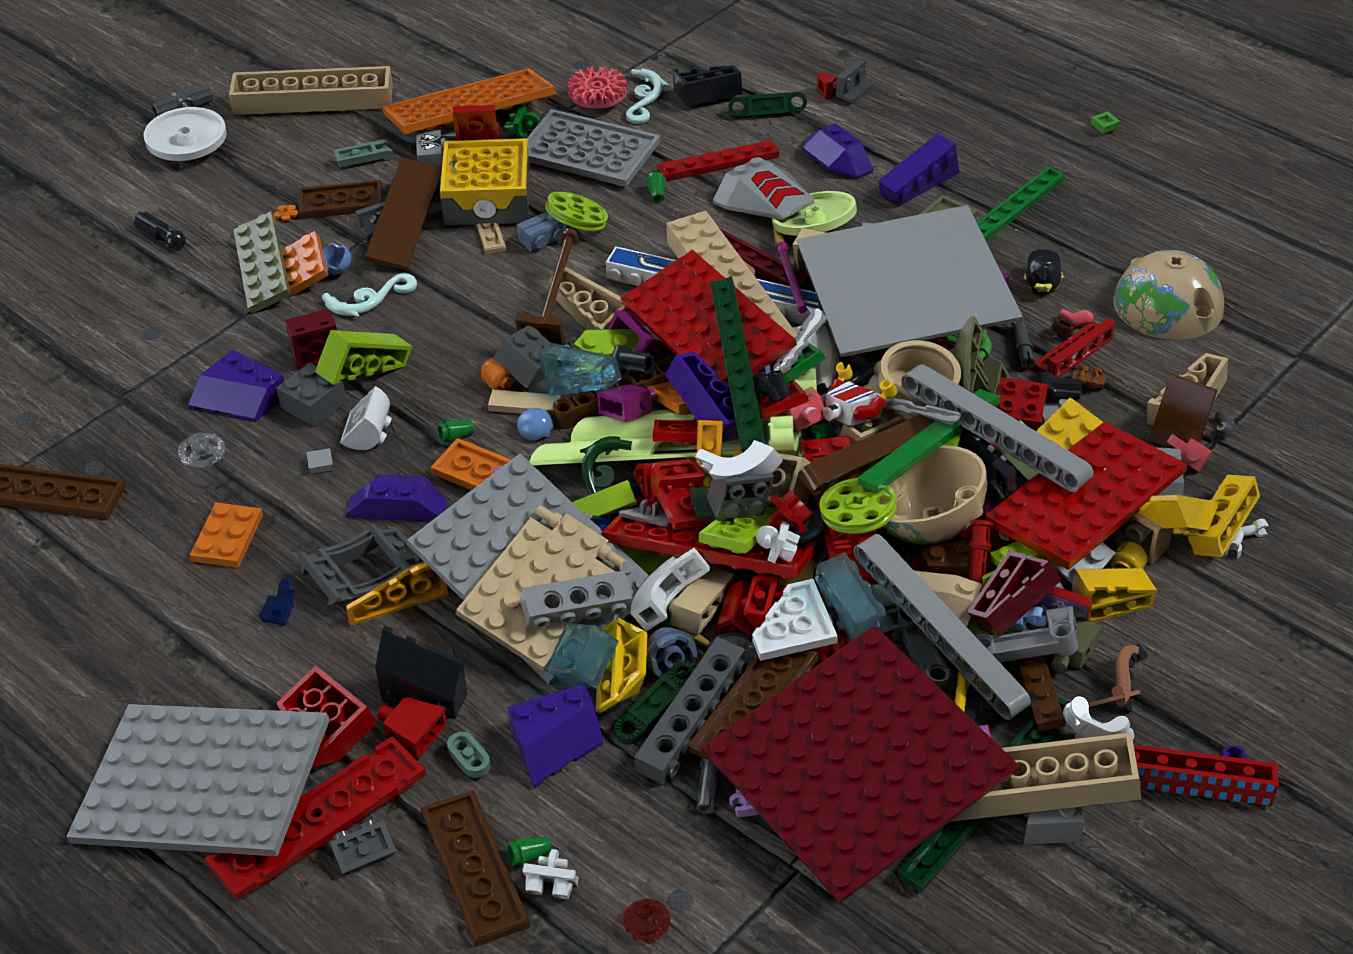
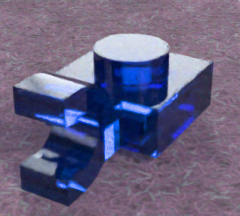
[259,578,294,626]

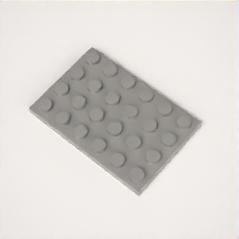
[527,109,660,187]

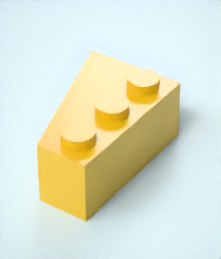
[1071,568,1157,623]

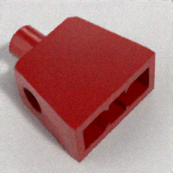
[377,697,447,761]

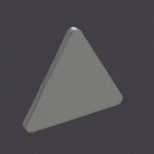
[619,499,670,527]

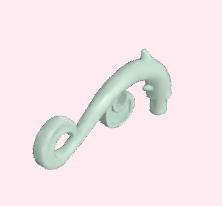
[625,68,668,125]
[322,273,417,317]

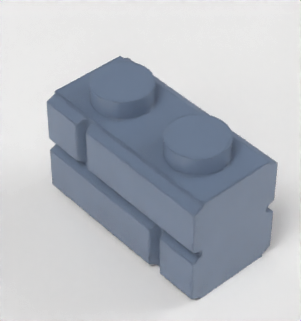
[517,212,567,252]

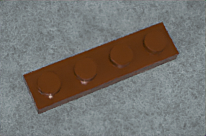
[1017,655,1066,732]

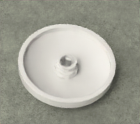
[144,107,227,161]

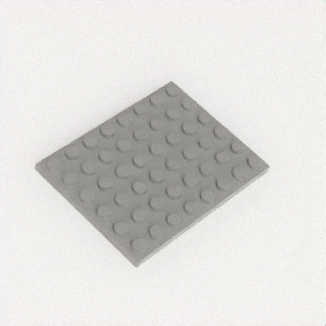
[407,453,649,685]
[66,704,330,856]

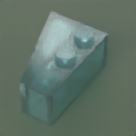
[538,343,622,396]
[815,553,886,641]

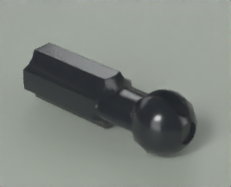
[133,211,186,250]

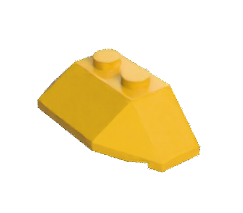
[1139,495,1218,536]
[595,617,647,714]

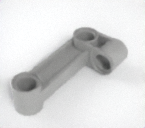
[975,606,1078,662]

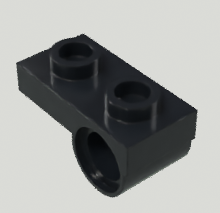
[986,458,1018,507]

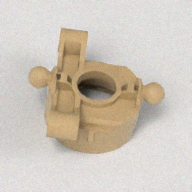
[863,340,961,420]

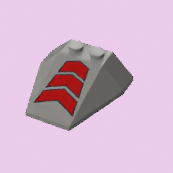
[713,157,814,219]

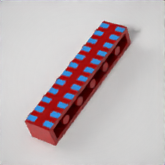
[1133,744,1279,806]

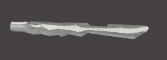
[773,308,827,374]
[882,398,961,426]

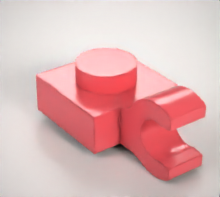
[1167,434,1213,472]

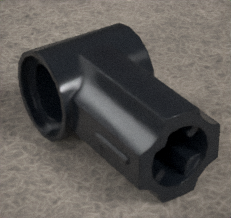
[607,345,655,375]
[753,370,790,401]
[1034,372,1082,403]

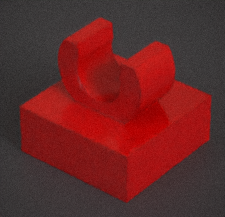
[817,71,837,99]

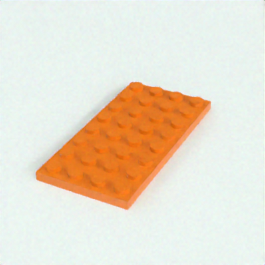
[382,68,556,135]

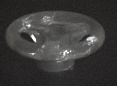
[178,432,225,468]

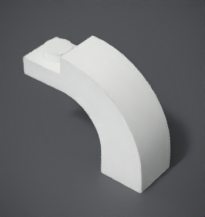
[630,548,710,631]

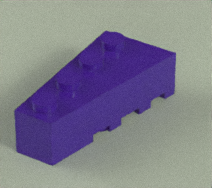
[878,133,960,207]
[665,352,763,443]

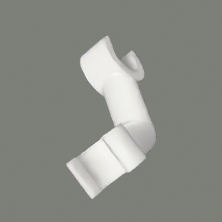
[1224,519,1269,559]

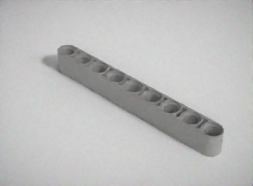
[901,364,1094,492]
[854,534,1031,720]

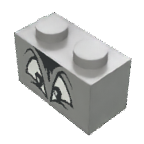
[416,130,446,168]

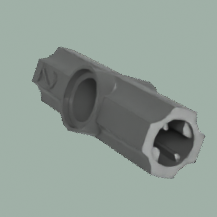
[151,84,213,118]

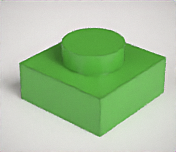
[1091,111,1120,134]

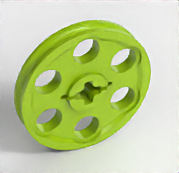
[545,192,608,231]
[819,478,897,534]

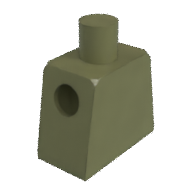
[1044,618,1102,673]

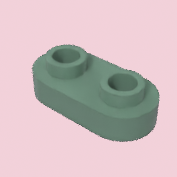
[447,732,490,778]

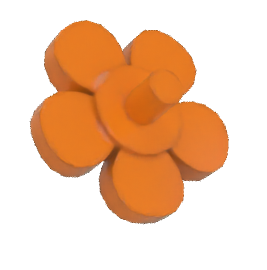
[274,205,299,221]

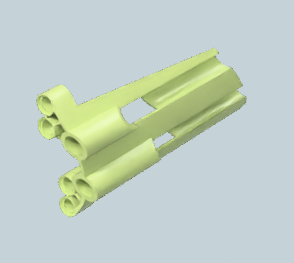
[529,368,817,466]

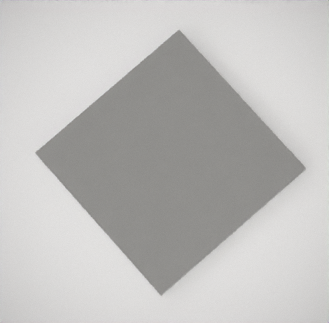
[797,205,1023,357]

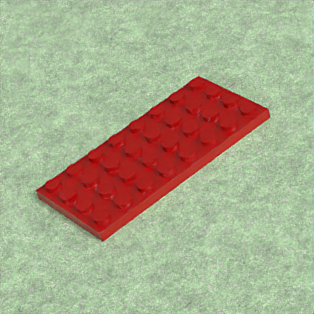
[620,250,797,384]
[985,422,1187,570]
[602,497,824,579]

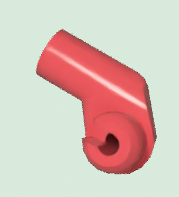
[1058,309,1093,327]

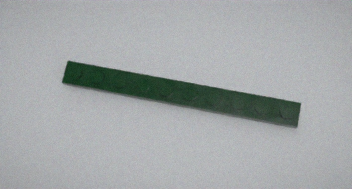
[710,276,767,453]
[897,697,1068,893]

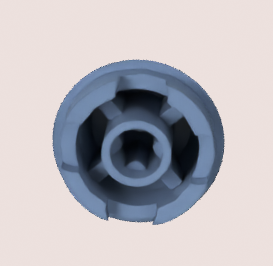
[646,627,697,679]

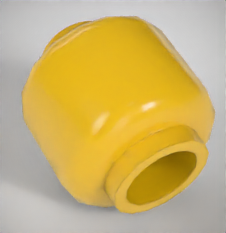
[1110,541,1148,569]

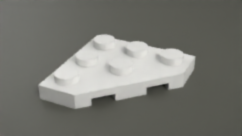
[752,579,838,661]

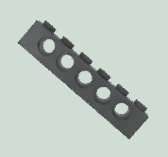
[634,637,747,785]

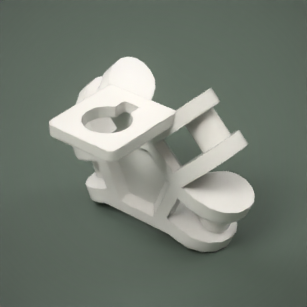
[1063,696,1135,740]

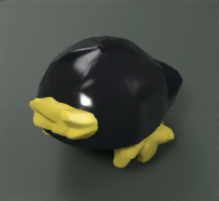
[1024,249,1064,292]

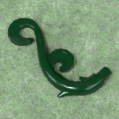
[580,436,632,531]

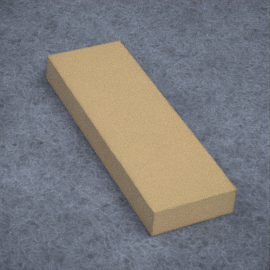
[476,223,506,254]
[488,389,561,416]

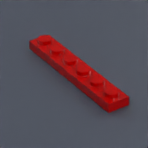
[657,140,779,182]

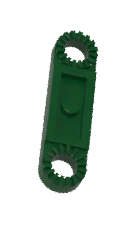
[728,92,807,118]
[614,661,695,745]

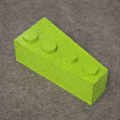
[315,330,413,384]

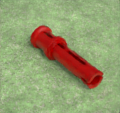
[968,520,994,592]

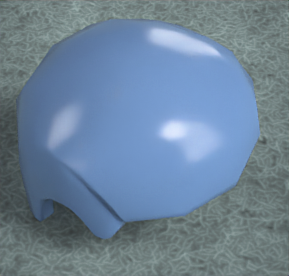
[323,243,352,275]
[517,408,554,441]

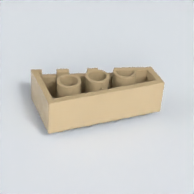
[549,267,629,330]
[1147,353,1228,425]

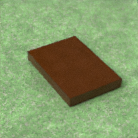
[1149,373,1218,449]

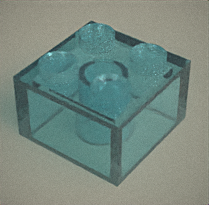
[544,623,619,689]

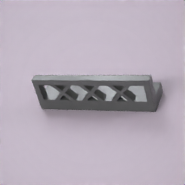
[356,191,443,243]

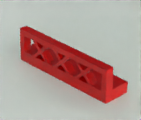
[1033,318,1116,378]

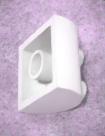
[340,386,392,450]

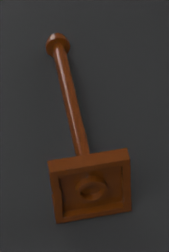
[515,228,578,352]

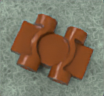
[1072,365,1106,389]

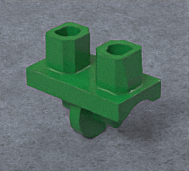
[505,104,540,139]

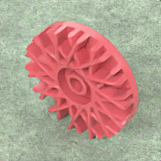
[568,66,627,109]

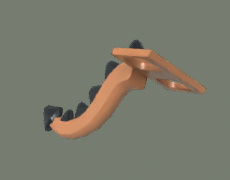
[1088,644,1148,713]

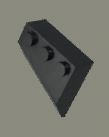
[375,625,468,719]

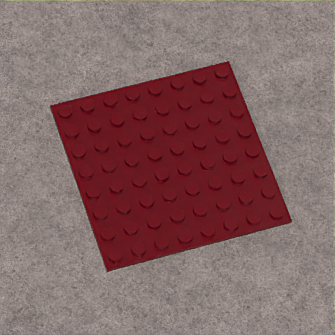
[701,625,1020,903]

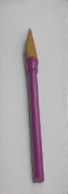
[773,227,807,314]

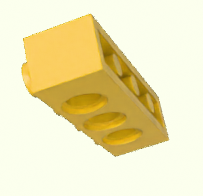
[1188,475,1260,557]

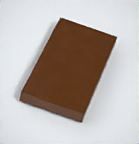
[298,180,383,219]

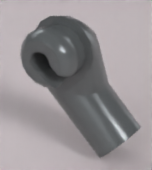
[1215,409,1236,438]

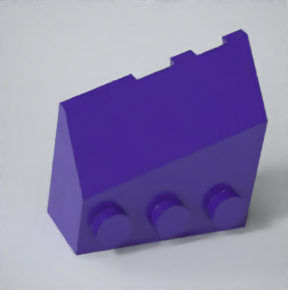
[188,350,284,422]
[507,684,603,789]

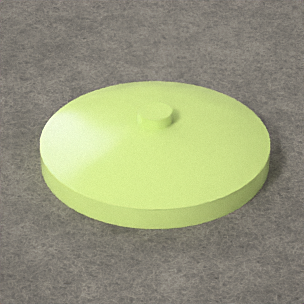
[772,191,857,236]

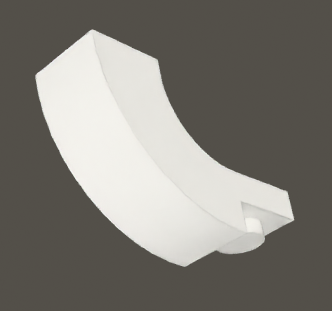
[695,440,783,480]

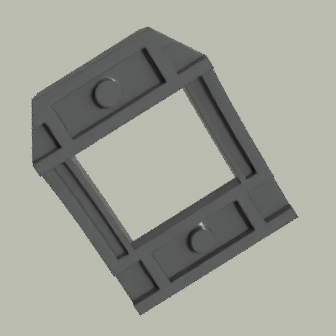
[299,523,421,606]

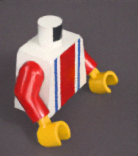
[823,362,897,426]

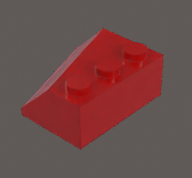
[277,665,377,768]

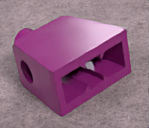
[597,385,657,422]

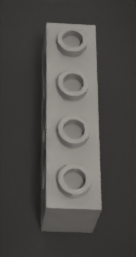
[520,570,632,628]

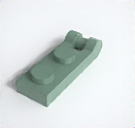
[334,139,394,168]

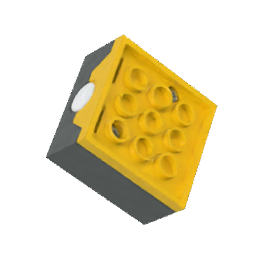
[440,138,530,226]

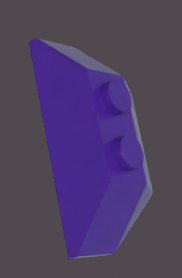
[803,123,873,179]
[346,474,447,522]

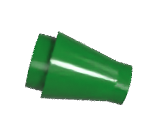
[646,172,666,203]
[437,420,474,444]
[507,836,551,867]

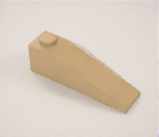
[870,571,982,627]

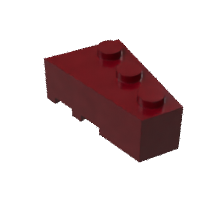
[967,550,1062,636]

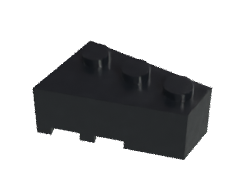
[672,65,742,107]

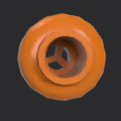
[481,358,514,390]

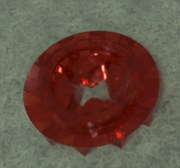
[623,899,670,943]

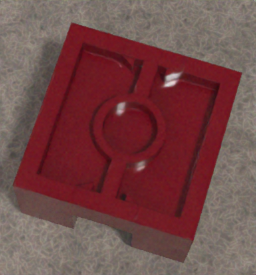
[285,309,337,371]

